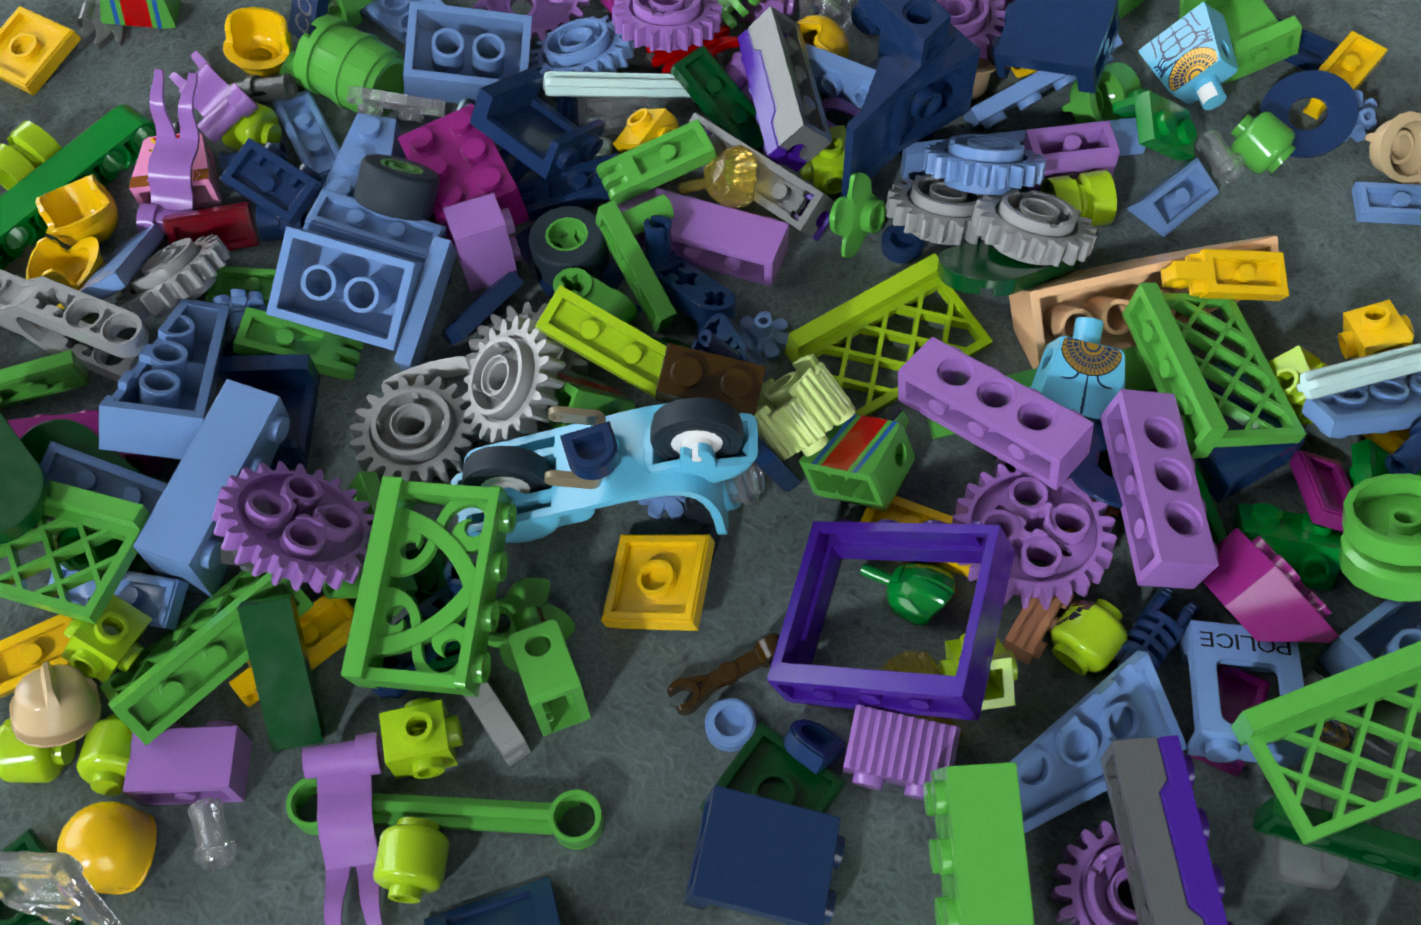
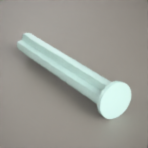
[543,71,696,103]
[1297,343,1421,400]

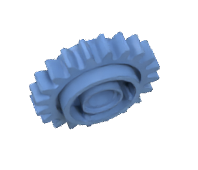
[528,15,636,91]
[923,134,1047,195]

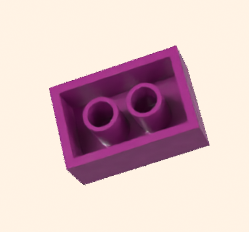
[397,104,530,248]

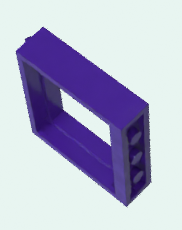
[767,518,1015,721]

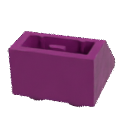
[1203,528,1339,643]

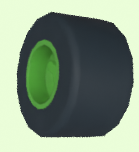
[354,154,440,221]
[529,206,609,286]

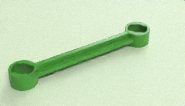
[286,778,604,850]

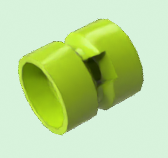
[0,121,62,190]
[1041,170,1117,227]

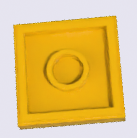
[0,6,81,96]
[601,534,715,631]

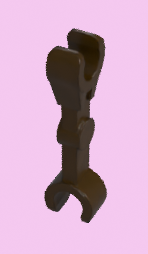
[667,633,780,715]

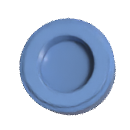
[705,698,756,752]

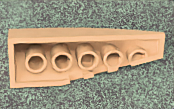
[1009,235,1279,369]

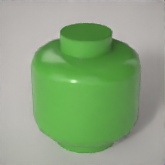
[1230,111,1296,174]

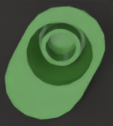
[1062,62,1142,124]

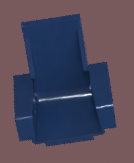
[841,0,980,197]

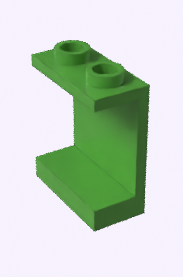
[1179,0,1302,84]

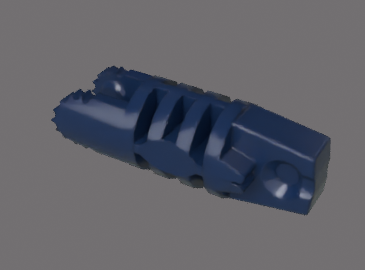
[1113,587,1202,673]

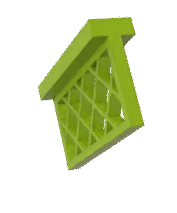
[784,253,993,416]
[535,285,667,404]

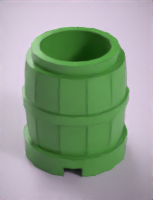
[293,14,404,117]

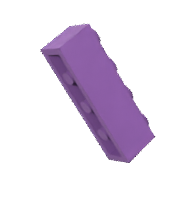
[617,187,789,287]

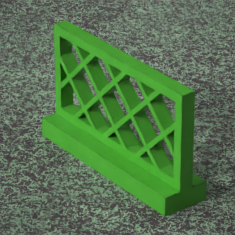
[1122,283,1306,458]
[0,480,151,625]
[100,563,314,746]
[1231,641,1421,846]

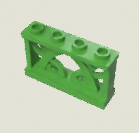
[341,476,517,697]

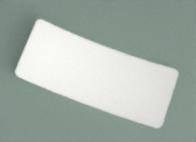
[383,356,469,390]

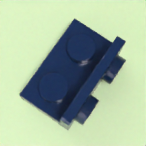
[219,138,323,227]

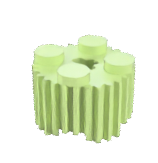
[754,354,855,460]

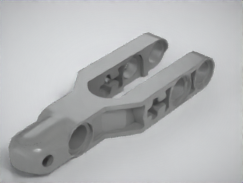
[0,269,149,382]

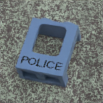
[1179,620,1311,768]

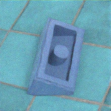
[1126,157,1220,237]

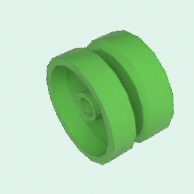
[1339,473,1421,602]

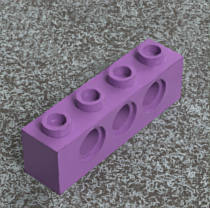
[898,337,1094,490]
[1100,389,1219,589]

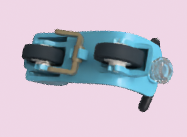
[451,397,765,568]

